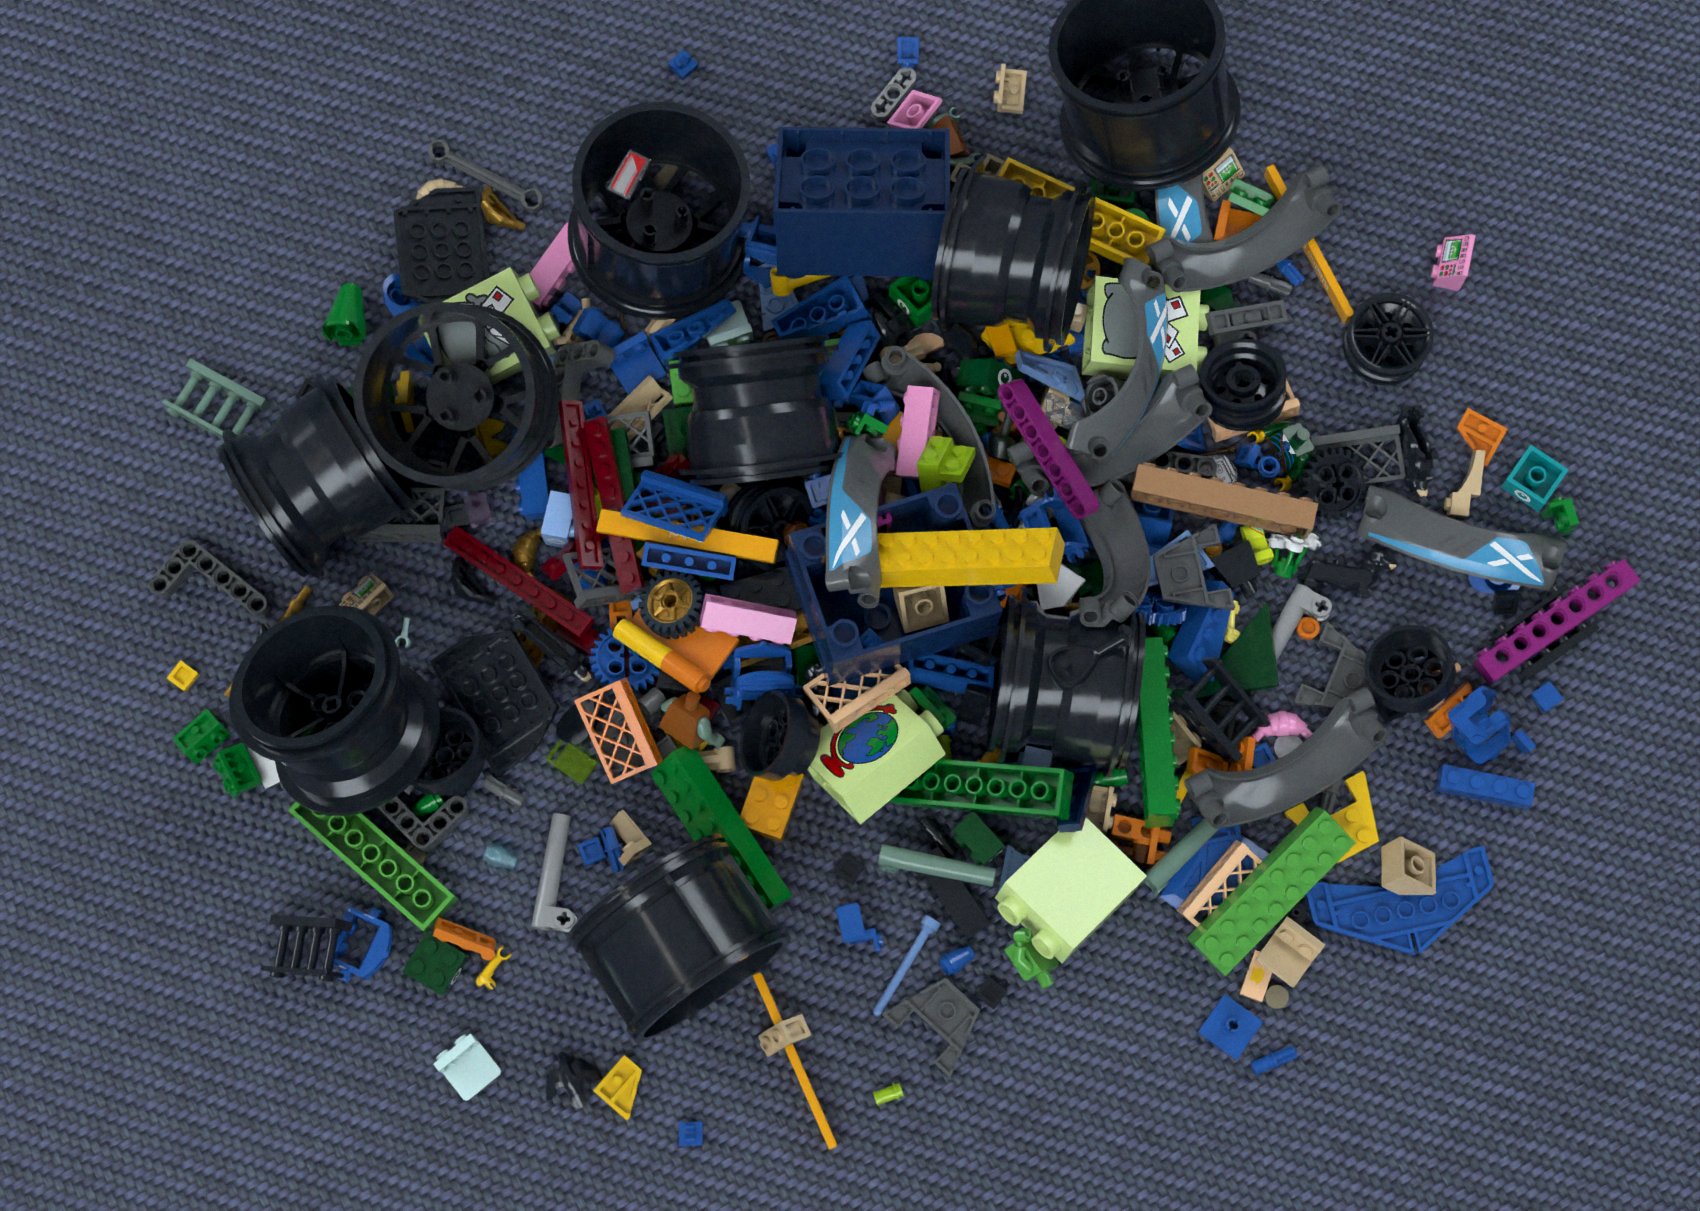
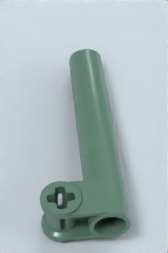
[1143,818,1219,897]
[878,844,996,887]

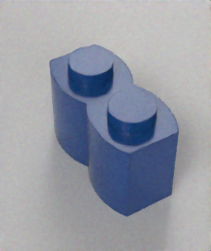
[572,307,625,348]

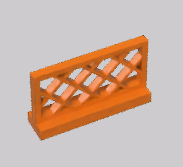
[574,677,663,784]

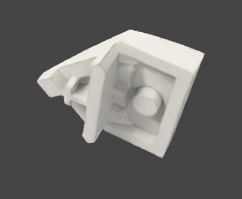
[1037,563,1086,610]

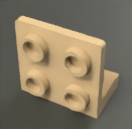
[1256,916,1325,987]

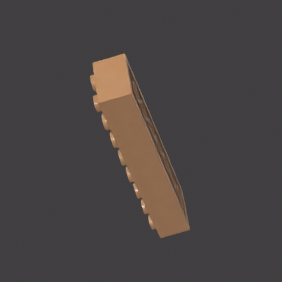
[1130,462,1318,539]

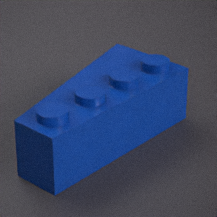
[771,276,873,339]
[1168,581,1235,682]

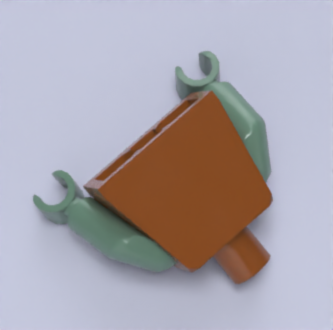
[925,107,981,169]
[659,691,725,750]

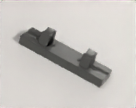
[1205,300,1288,336]

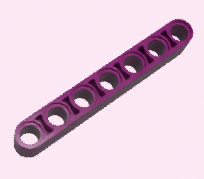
[998,379,1099,520]

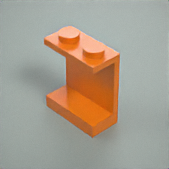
[1213,200,1263,242]

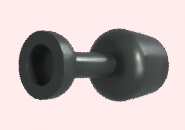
[987,402,1015,460]

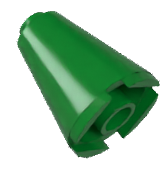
[322,282,367,346]

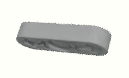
[871,68,916,122]

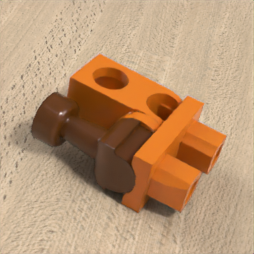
[1109,814,1172,868]

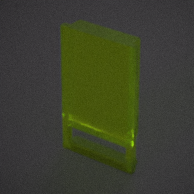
[545,739,598,785]

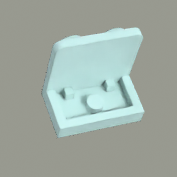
[707,300,754,347]
[433,1034,501,1101]

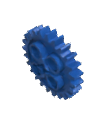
[1135,591,1187,626]
[590,626,660,694]

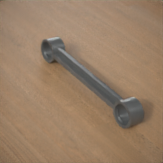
[428,140,544,214]

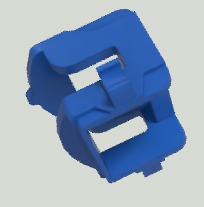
[740,215,777,288]
[1017,488,1089,564]
[724,641,804,710]
[1448,686,1511,765]
[323,906,393,983]

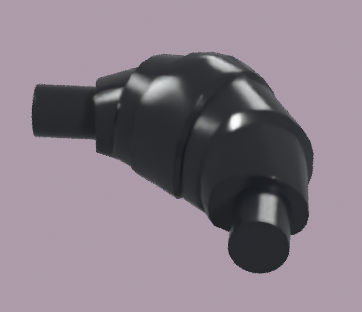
[450,557,496,606]

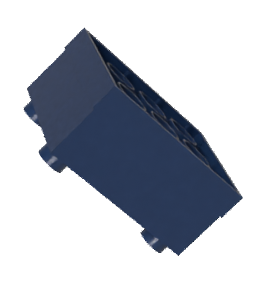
[773,127,950,280]
[784,483,1003,686]

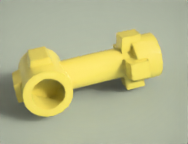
[1224,600,1240,644]

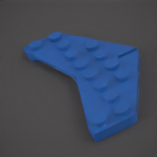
[1305,846,1494,956]

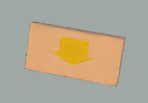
[1239,950,1272,1002]

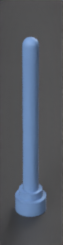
[873,915,941,1016]

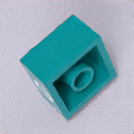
[1501,445,1569,512]

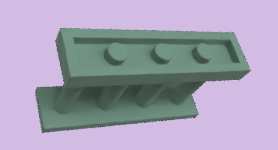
[162,358,270,443]

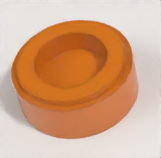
[1296,617,1320,640]

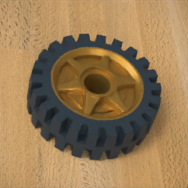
[638,570,707,639]

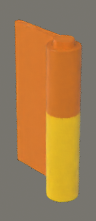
[613,601,740,694]

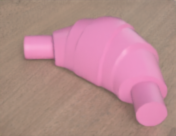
[1251,710,1313,742]

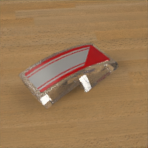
[608,150,651,200]

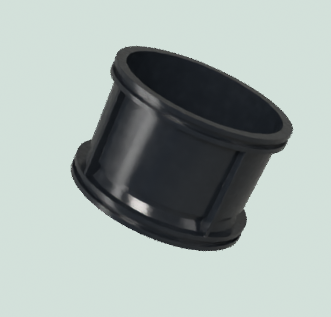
[567,834,791,1043]

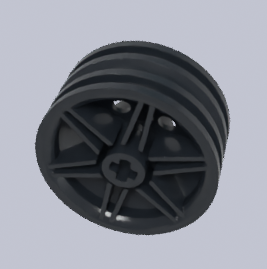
[1342,293,1434,386]
[1200,339,1286,431]
[723,481,818,571]

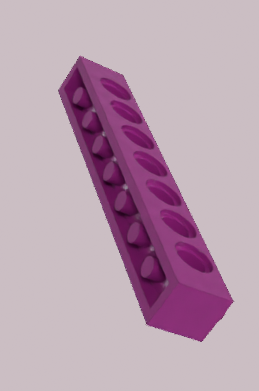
[1473,559,1641,686]

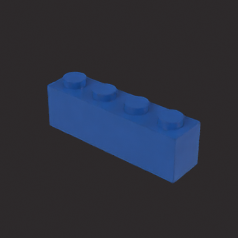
[820,320,881,401]
[510,429,550,521]
[641,541,737,580]
[900,654,994,694]
[1435,764,1535,810]

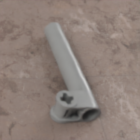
[1273,584,1332,662]
[531,813,578,932]

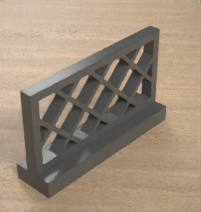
[585,411,659,468]
[1309,424,1406,485]
[352,488,446,543]
[562,547,656,609]

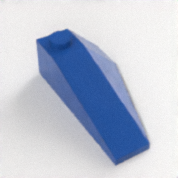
[649,298,737,366]

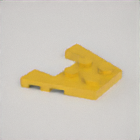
[981,321,1075,368]
[1284,771,1379,864]

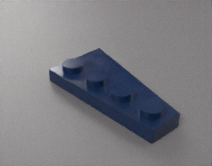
[1057,764,1098,833]

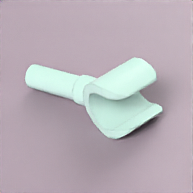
[395,618,411,648]

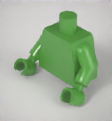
[1004,928,1058,989]

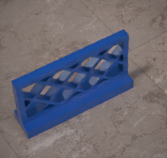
[621,470,728,542]

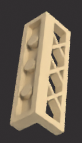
[607,375,673,442]

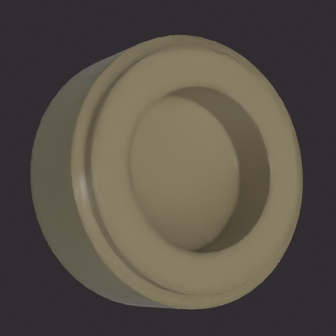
[1264,985,1289,1009]

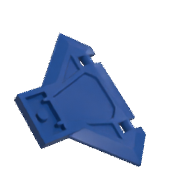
[1159,817,1269,912]

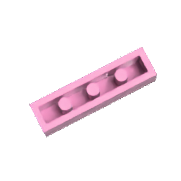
[530,222,575,312]
[894,385,941,480]
[700,594,797,645]

